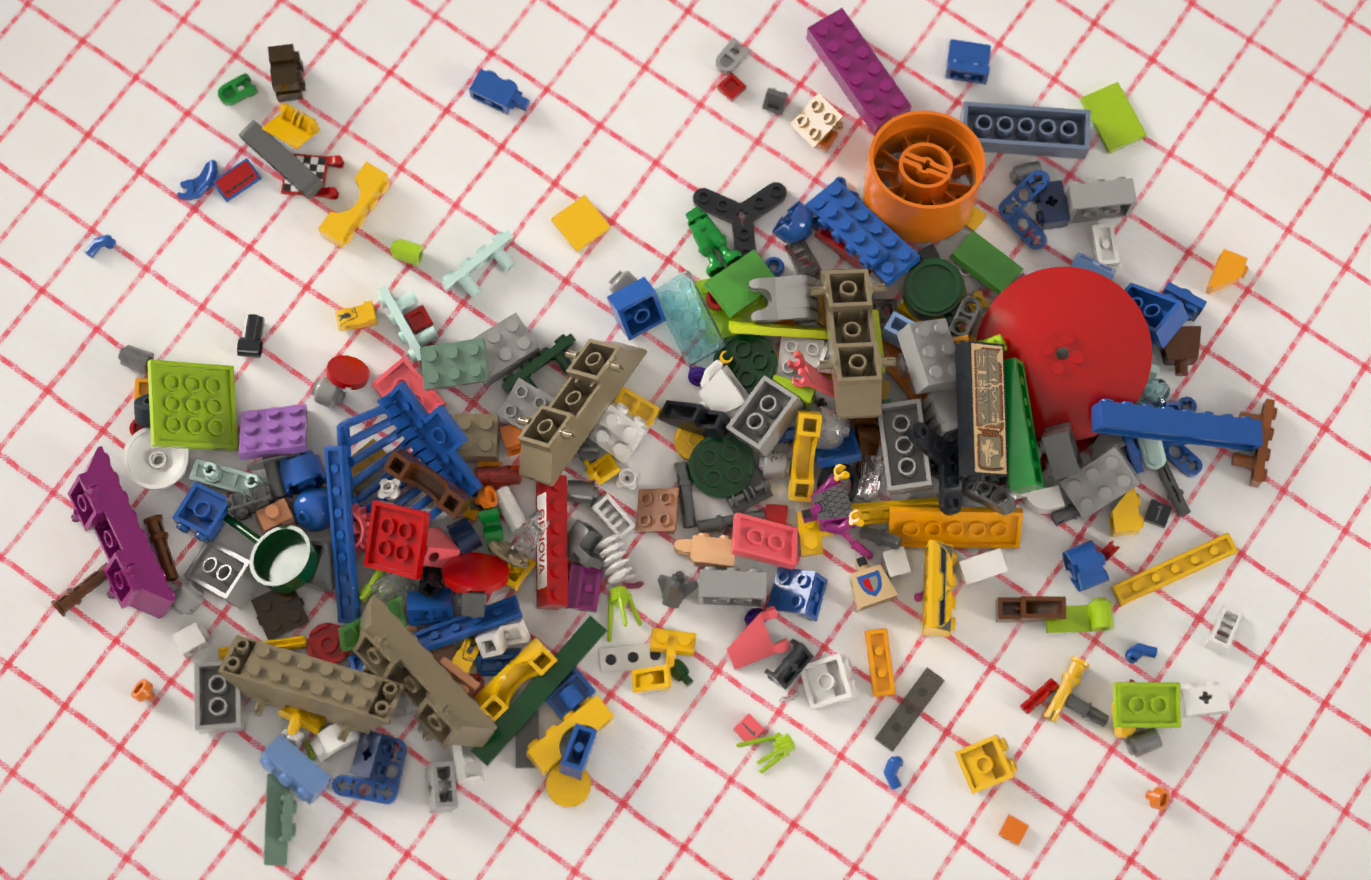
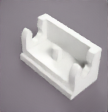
[956,548,1008,585]
[452,744,484,786]

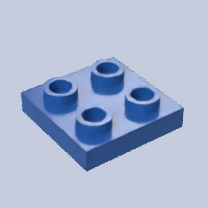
[1161,281,1207,322]
[546,667,596,721]

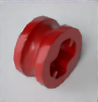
[1101,540,1120,562]

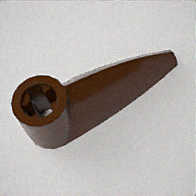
[854,425,881,487]

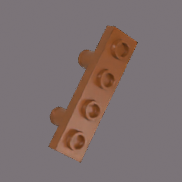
[1231,398,1277,488]

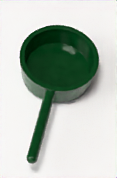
[902,258,967,333]
[223,513,318,593]

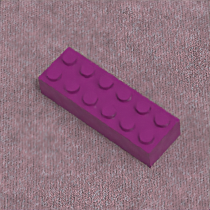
[806,8,912,136]

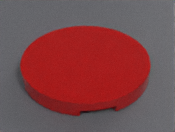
[442,552,509,594]

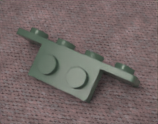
[263,773,297,866]

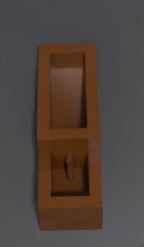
[995,596,1066,622]

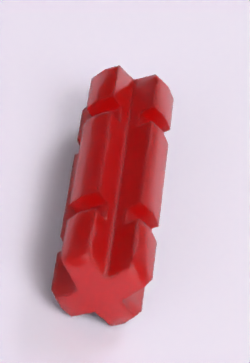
[1020,678,1058,714]

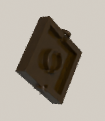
[251,590,310,640]

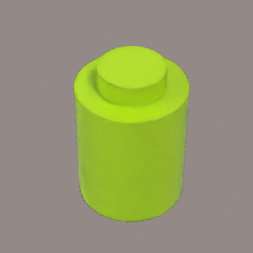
[390,238,424,266]

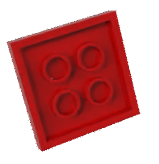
[364,500,431,580]

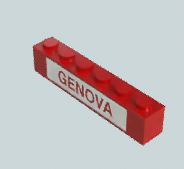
[536,475,568,610]

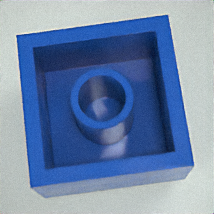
[607,277,666,341]

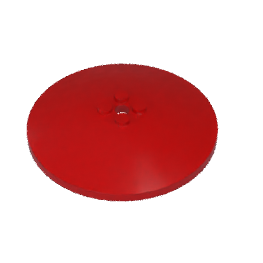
[976,266,1152,440]

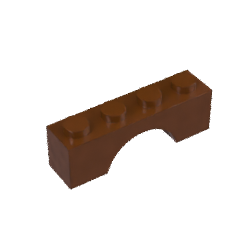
[383,449,474,519]

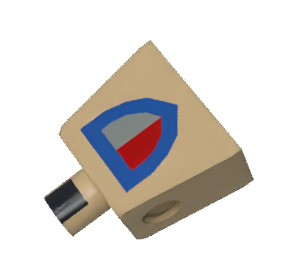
[850,556,898,613]

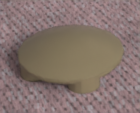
[488,539,529,568]

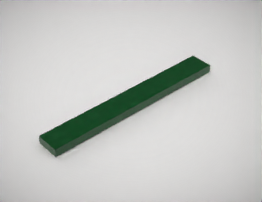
[471,616,607,767]

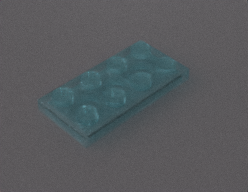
[655,270,727,367]

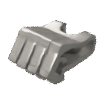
[749,275,820,324]
[922,387,958,443]

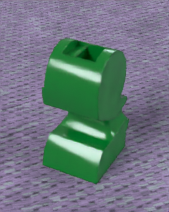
[478,507,504,552]

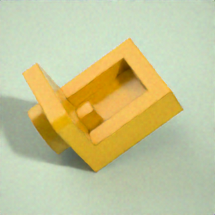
[583,452,621,486]

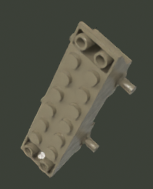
[811,268,896,419]
[517,338,647,486]
[353,595,497,749]
[218,635,406,742]

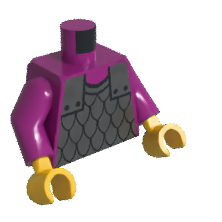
[801,464,864,535]

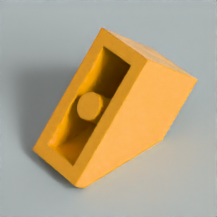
[1205,249,1248,294]

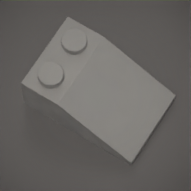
[183,540,259,610]

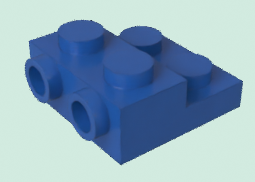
[172,481,231,543]

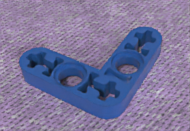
[998,170,1050,250]
[1164,397,1203,477]
[332,739,407,804]

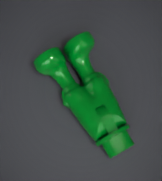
[685,206,743,278]

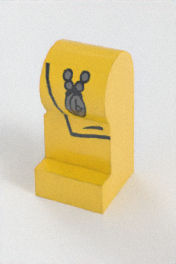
[335,300,379,331]
[450,637,479,674]

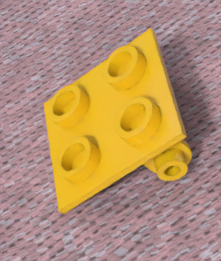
[262,103,321,149]

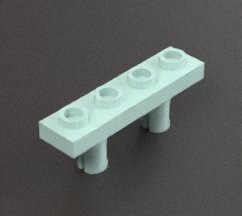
[441,230,515,298]
[377,285,439,367]
[189,459,275,500]

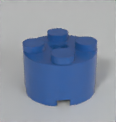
[279,450,327,498]
[1062,540,1109,592]

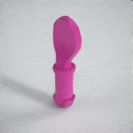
[841,532,873,560]

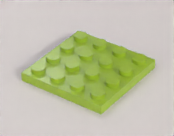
[147,359,238,451]

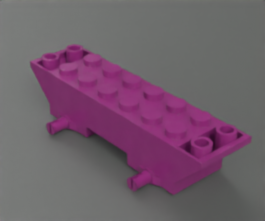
[67,446,175,619]

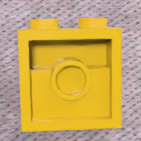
[954,734,1018,794]

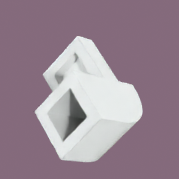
[1022,485,1065,514]
[475,618,531,658]
[310,724,361,762]

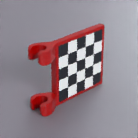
[281,154,344,200]

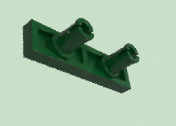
[501,333,576,394]

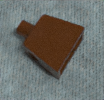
[1159,326,1201,377]

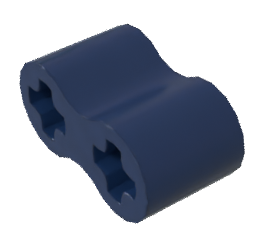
[447,517,482,554]

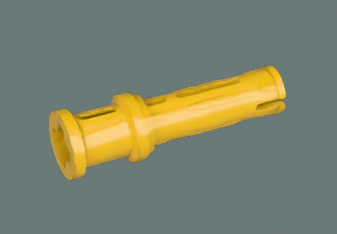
[1043,656,1090,723]

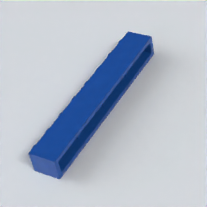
[1092,399,1263,452]

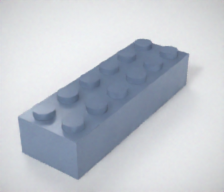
[960,101,1090,159]

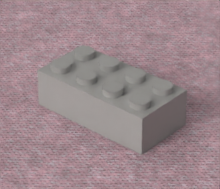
[878,398,934,496]

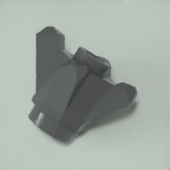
[658,571,698,608]

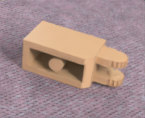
[674,533,735,570]

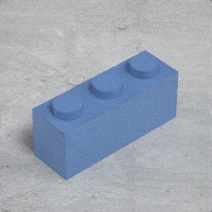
[259,735,332,805]

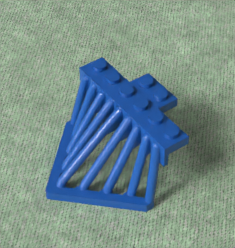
[336,381,483,523]

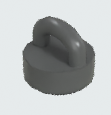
[578,440,600,463]

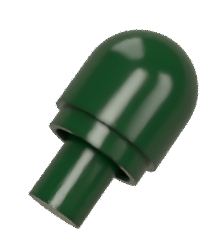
[670,659,694,687]

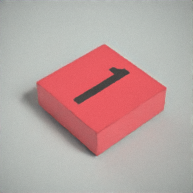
[733,714,765,741]

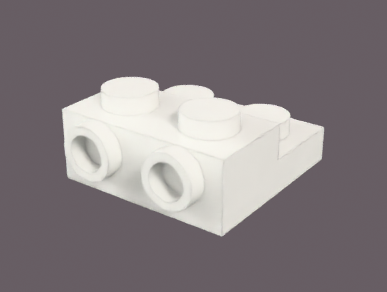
[589,402,649,464]
[800,653,859,710]

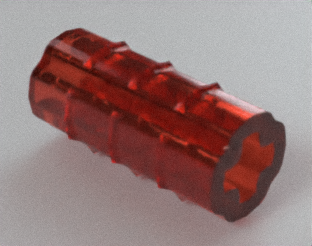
[474,465,521,487]

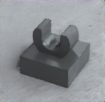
[762,88,788,115]

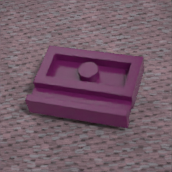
[565,564,603,613]

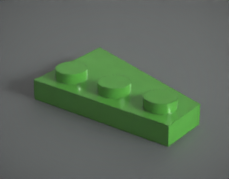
[338,595,407,652]

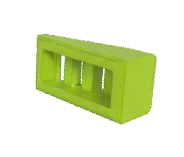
[773,375,816,409]

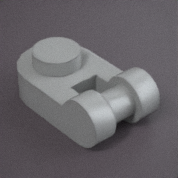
[716,38,751,74]

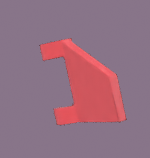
[788,350,835,398]
[727,605,791,670]

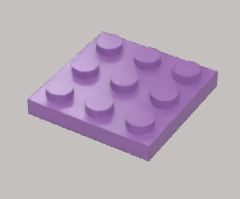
[239,404,308,460]

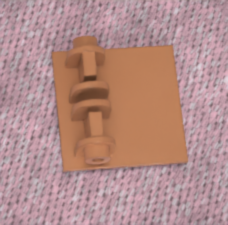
[636,488,679,534]

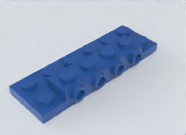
[805,179,921,287]

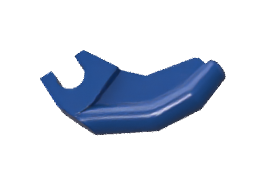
[177,160,218,200]

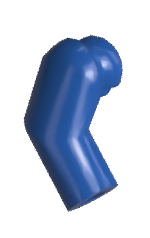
[84,234,116,258]
[1125,643,1157,663]
[884,756,903,791]

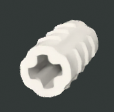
[495,486,529,534]

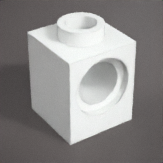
[880,546,911,581]
[172,622,210,658]

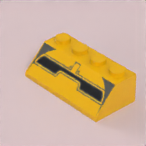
[922,540,957,637]

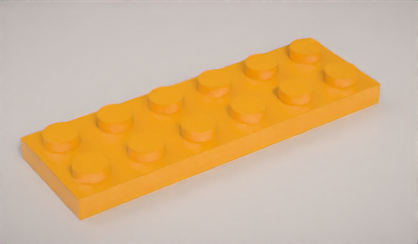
[888,507,1023,548]

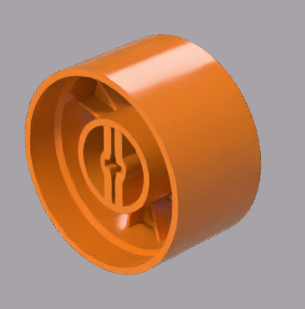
[863,111,985,243]

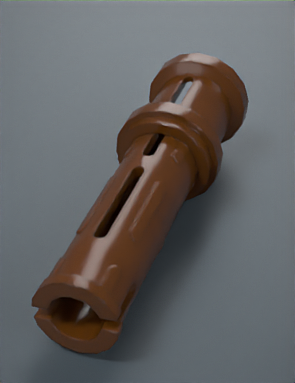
[143,514,179,582]
[51,562,108,617]

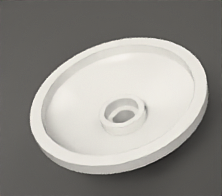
[122,428,189,490]

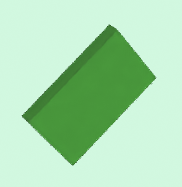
[949,231,1024,295]
[704,249,775,318]

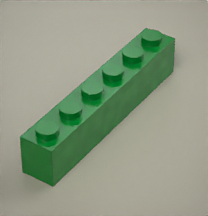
[1004,357,1044,494]

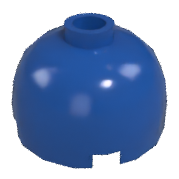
[772,201,813,243]
[293,487,330,532]

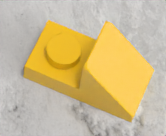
[507,551,536,592]
[632,664,671,693]

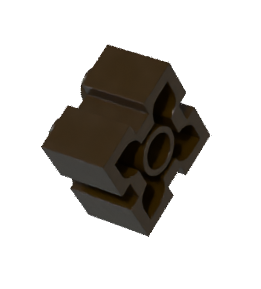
[268,44,306,102]

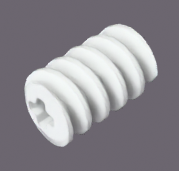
[595,534,635,584]

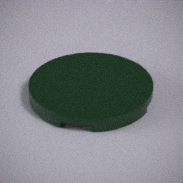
[713,334,778,395]
[689,434,754,499]

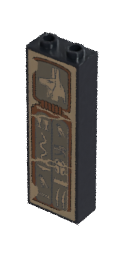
[955,341,1008,482]

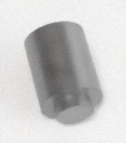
[1010,161,1043,186]
[118,345,154,373]
[567,480,599,504]
[1126,728,1162,758]

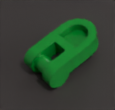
[218,73,258,106]

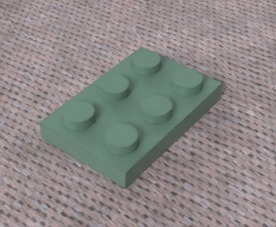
[420,338,489,391]

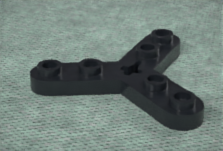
[693,182,787,256]
[907,422,963,516]

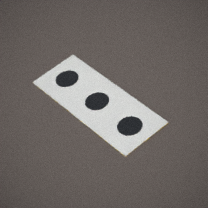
[599,643,666,673]

